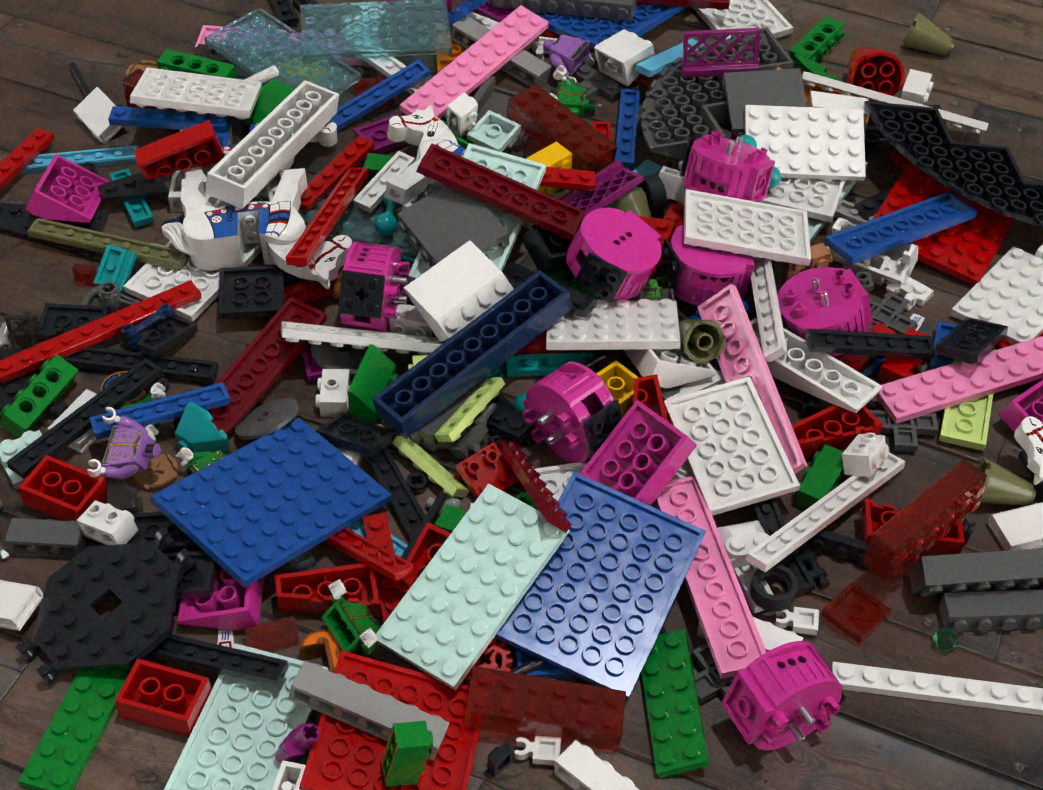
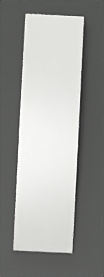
[750,318,882,413]

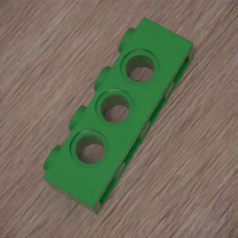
[789,16,845,63]
[157,49,237,79]
[0,355,79,438]

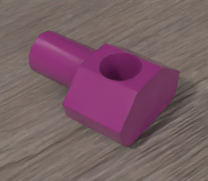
[275,723,319,765]

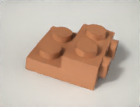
[781,243,833,285]

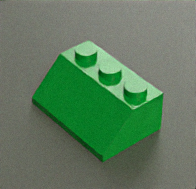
[348,344,399,423]

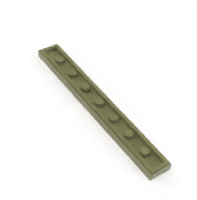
[27,218,189,271]

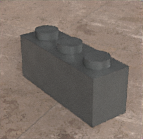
[5,518,83,559]

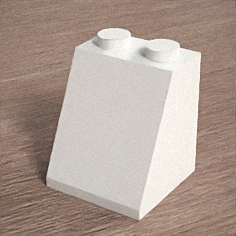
[594,29,655,86]

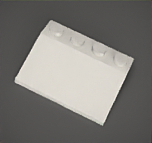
[403,240,514,342]
[623,343,716,388]

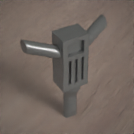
[437,403,497,459]

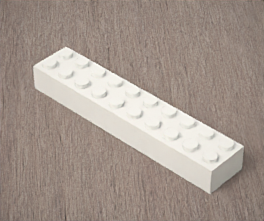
[206,80,339,209]

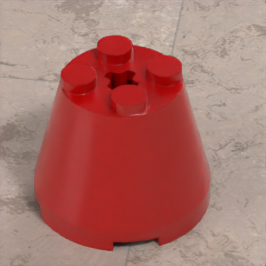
[848,46,905,102]

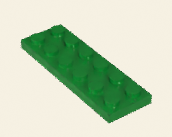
[641,628,710,778]
[18,667,132,790]

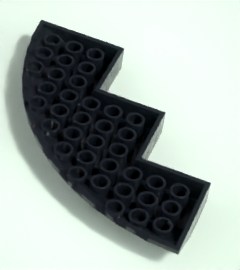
[864,101,1043,227]

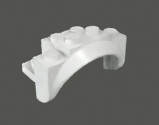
[827,218,918,286]

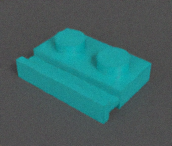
[94,244,138,293]

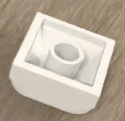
[717,520,769,568]

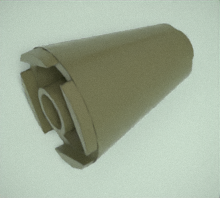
[901,12,955,56]
[608,187,652,218]
[679,319,726,364]
[967,457,1036,506]

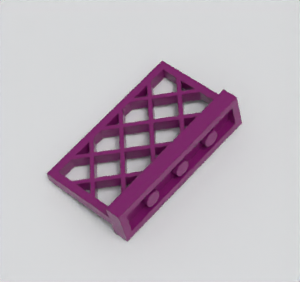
[681,28,760,78]
[558,160,644,216]

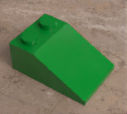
[234,78,295,130]

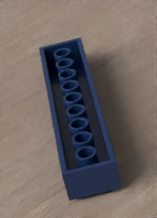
[372,270,572,439]

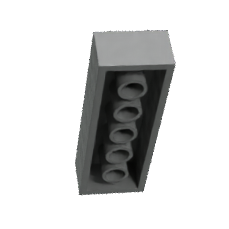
[908,548,1043,598]

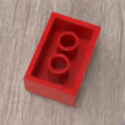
[18,455,110,521]
[115,658,211,737]

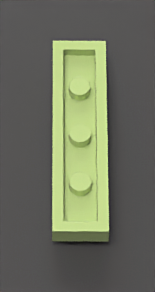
[434,377,505,443]
[392,436,470,498]

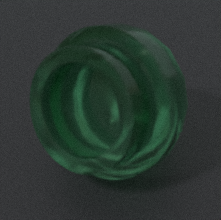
[933,627,959,652]

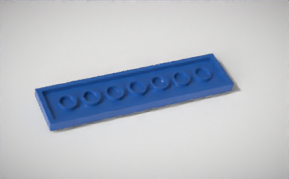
[825,192,977,264]

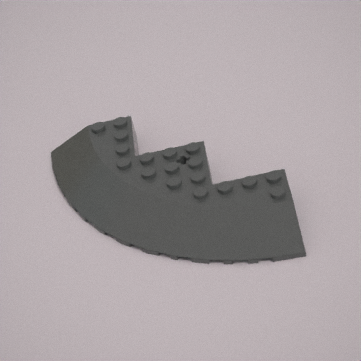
[641,27,794,161]

